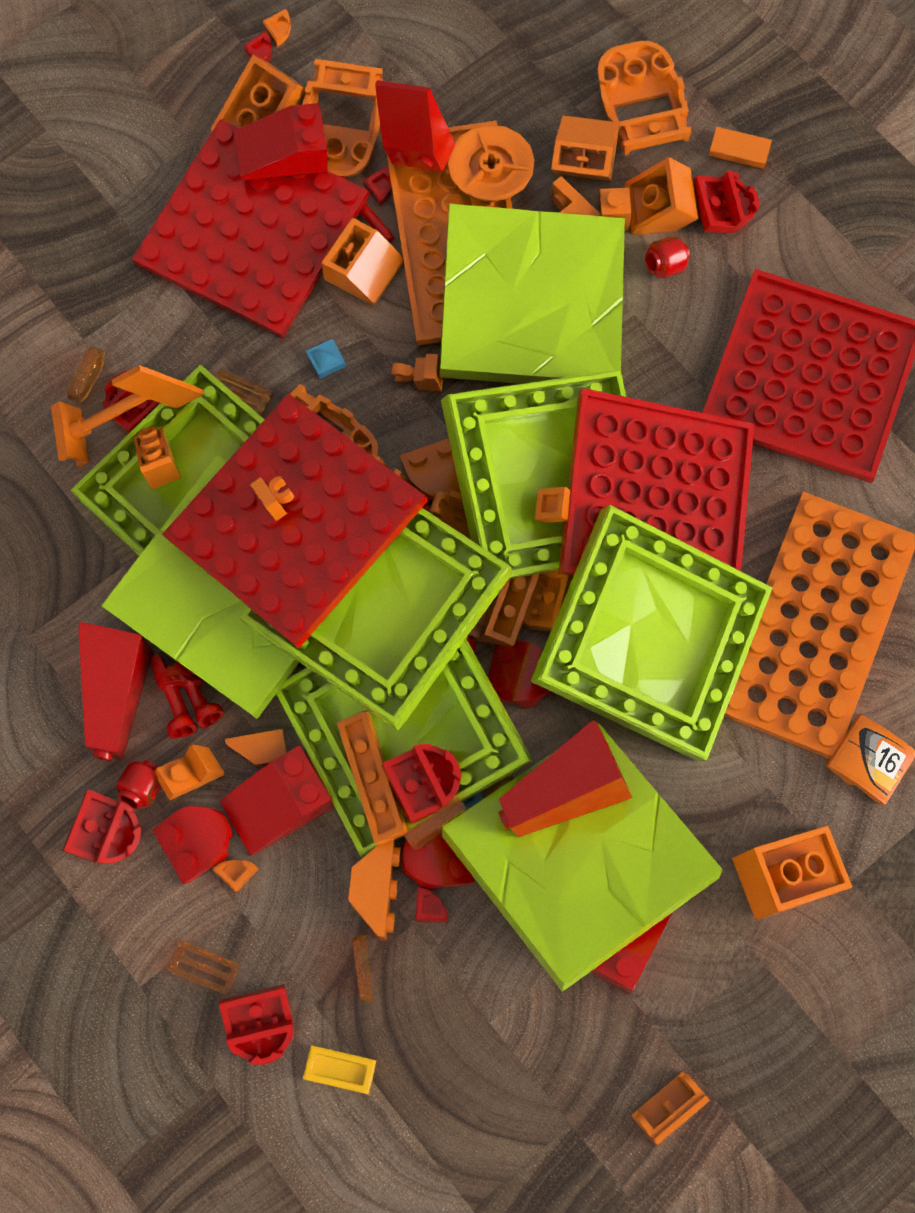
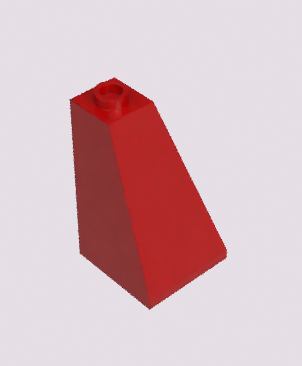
[78,622,153,762]
[498,720,633,837]

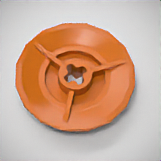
[448,125,535,202]

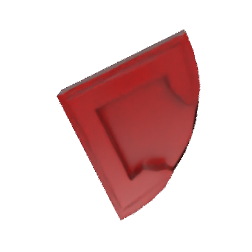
[243,31,272,62]
[363,166,392,206]
[415,887,448,923]

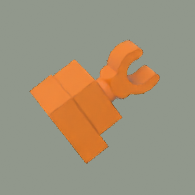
[391,354,443,391]

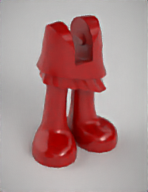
[151,653,224,739]

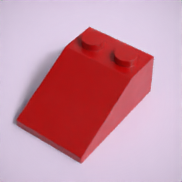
[375,80,455,172]
[234,103,328,180]
[220,745,335,856]
[590,912,673,994]

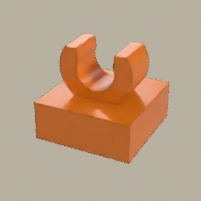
[250,476,294,521]
[535,487,571,523]

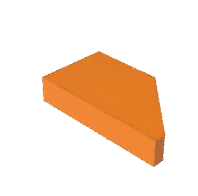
[225,729,287,767]

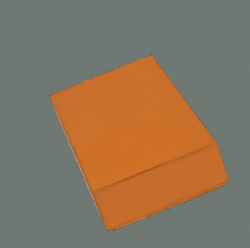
[709,126,772,169]

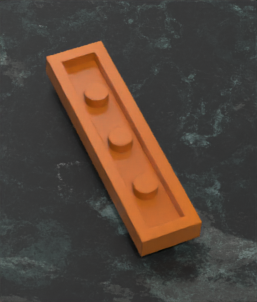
[337,711,409,845]

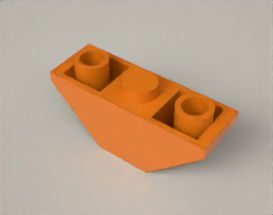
[134,427,181,490]
[348,839,401,941]

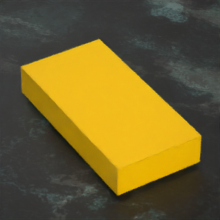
[303,1045,376,1095]

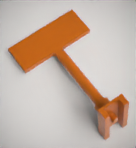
[51,365,204,467]

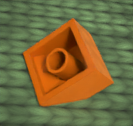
[625,157,698,235]

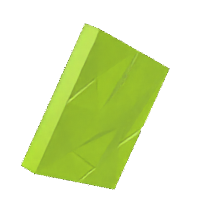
[439,204,625,384]
[70,364,265,556]
[441,370,626,580]
[102,455,299,719]
[531,505,772,761]
[239,508,513,731]
[276,639,533,857]
[442,723,723,992]

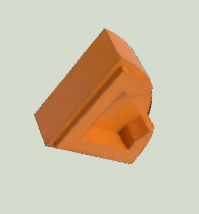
[262,9,291,47]
[212,860,259,893]

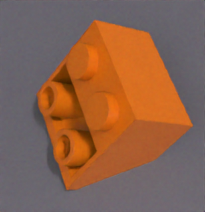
[551,116,620,182]
[321,218,404,306]

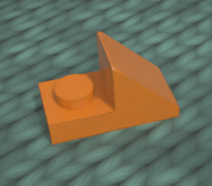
[552,176,601,216]
[155,744,225,800]

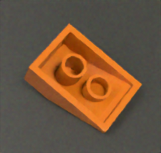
[210,55,306,131]
[732,826,852,921]

